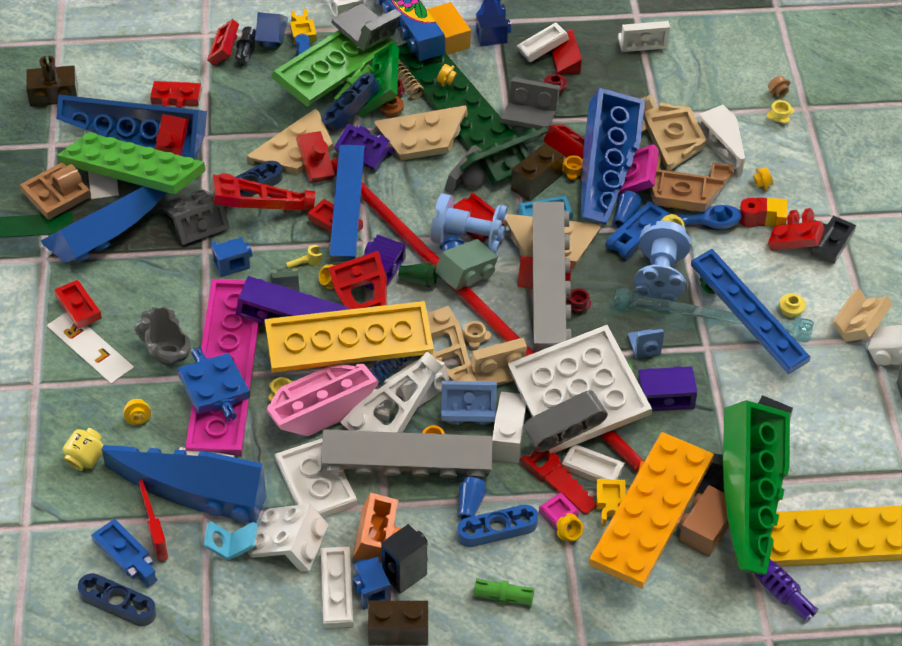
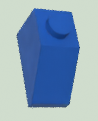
[255,12,288,47]

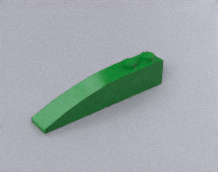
[723,400,790,575]

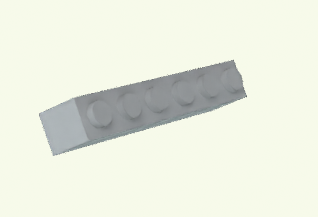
[533,202,571,353]
[321,430,492,479]

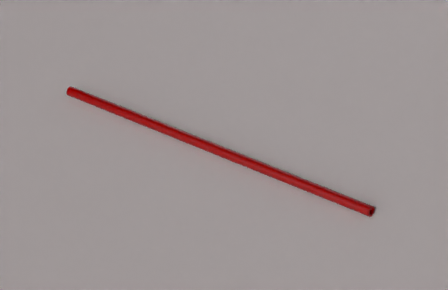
[331,158,644,473]

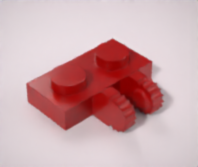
[150,81,202,108]
[768,208,824,251]

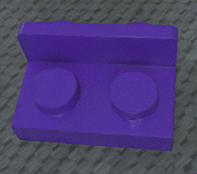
[334,123,394,171]

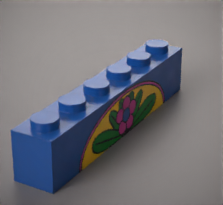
[375,0,446,61]

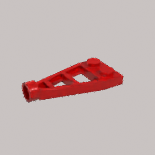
[211,173,316,211]
[328,251,388,310]

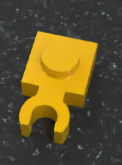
[290,9,317,44]
[596,479,626,526]

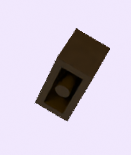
[511,143,564,202]
[368,601,428,645]

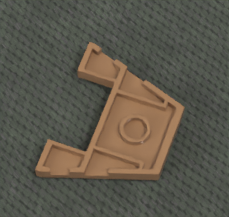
[648,155,735,212]

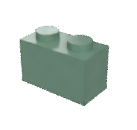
[435,239,498,290]

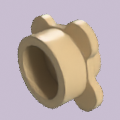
[461,321,491,348]

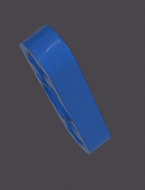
[457,505,538,547]

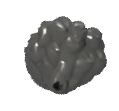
[134,306,191,365]

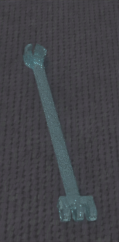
[613,288,814,342]

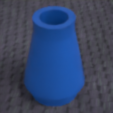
[612,191,641,228]
[458,477,487,520]

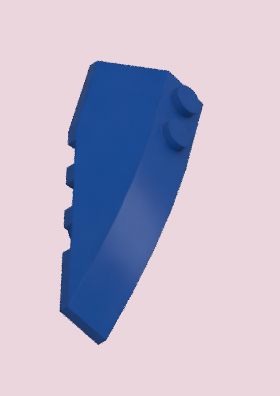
[581,88,645,225]
[56,95,207,159]
[41,186,167,263]
[101,445,267,523]

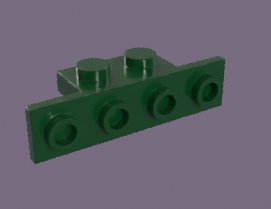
[459,127,548,185]

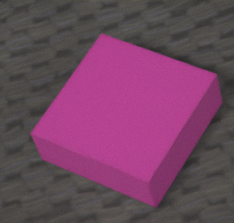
[539,493,579,531]

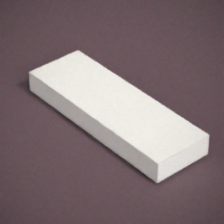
[321,546,353,629]

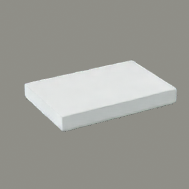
[275,438,358,518]

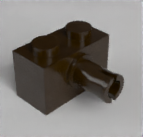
[26,56,78,106]

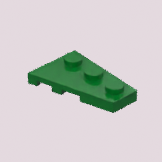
[356,43,399,118]

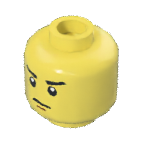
[63,428,104,471]

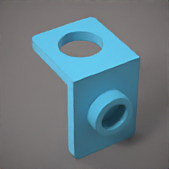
[204,522,258,561]

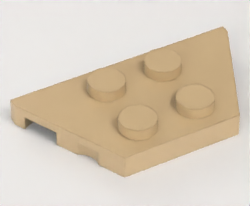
[643,103,706,171]
[375,105,468,161]
[247,108,333,176]
[503,214,601,268]

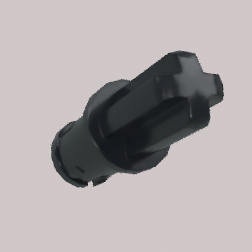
[235,26,256,64]

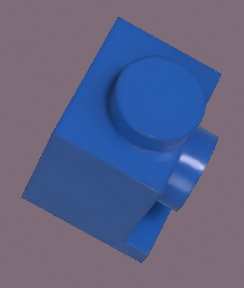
[211,237,253,277]
[352,557,391,610]

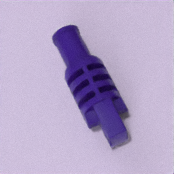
[754,559,819,622]

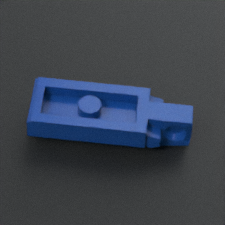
[91,519,158,587]

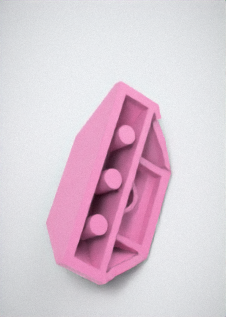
[267,364,378,436]

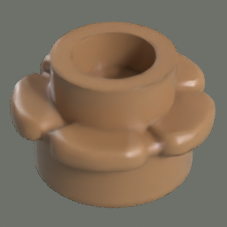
[768,76,791,97]

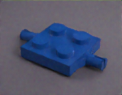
[178,347,250,422]

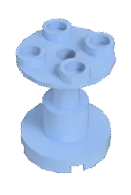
[431,193,508,255]
[634,221,691,305]

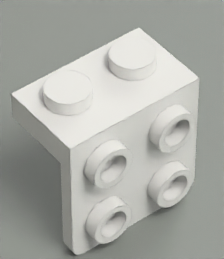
[248,504,329,572]

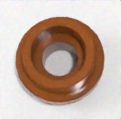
[380,96,404,118]

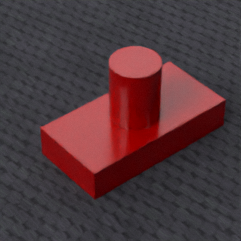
[156,114,188,156]
[296,131,335,183]

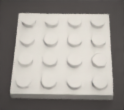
[508,325,652,453]

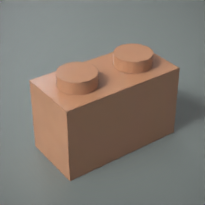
[678,485,729,557]

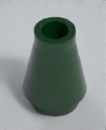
[398,262,438,288]

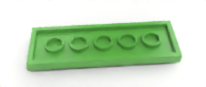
[271,30,397,107]
[57,133,206,194]

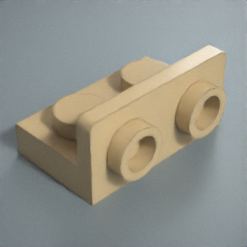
[833,289,893,342]
[471,338,527,386]

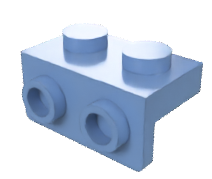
[441,381,497,425]

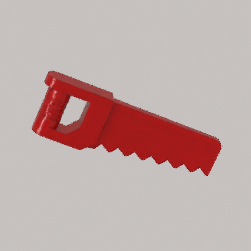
[519,449,597,515]
[138,480,168,561]

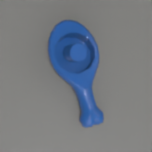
[678,205,741,229]

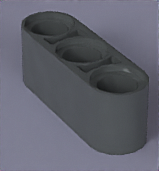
[523,390,608,452]

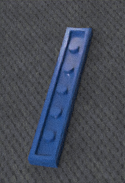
[330,145,364,262]
[691,249,811,375]

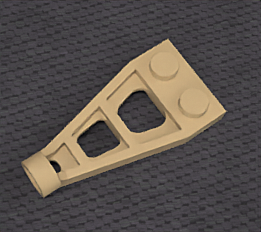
[420,306,477,381]

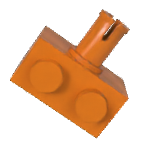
[353,492,401,564]

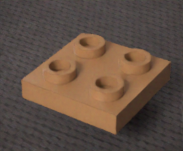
[20,162,91,220]

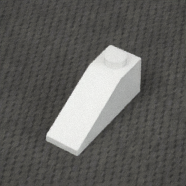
[698,105,745,177]
[492,392,527,463]

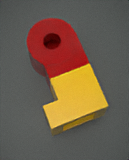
[739,197,787,228]

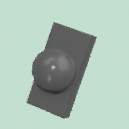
[445,145,485,194]

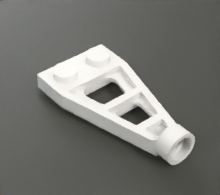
[341,352,443,433]

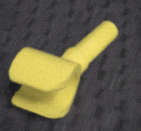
[286,245,322,268]

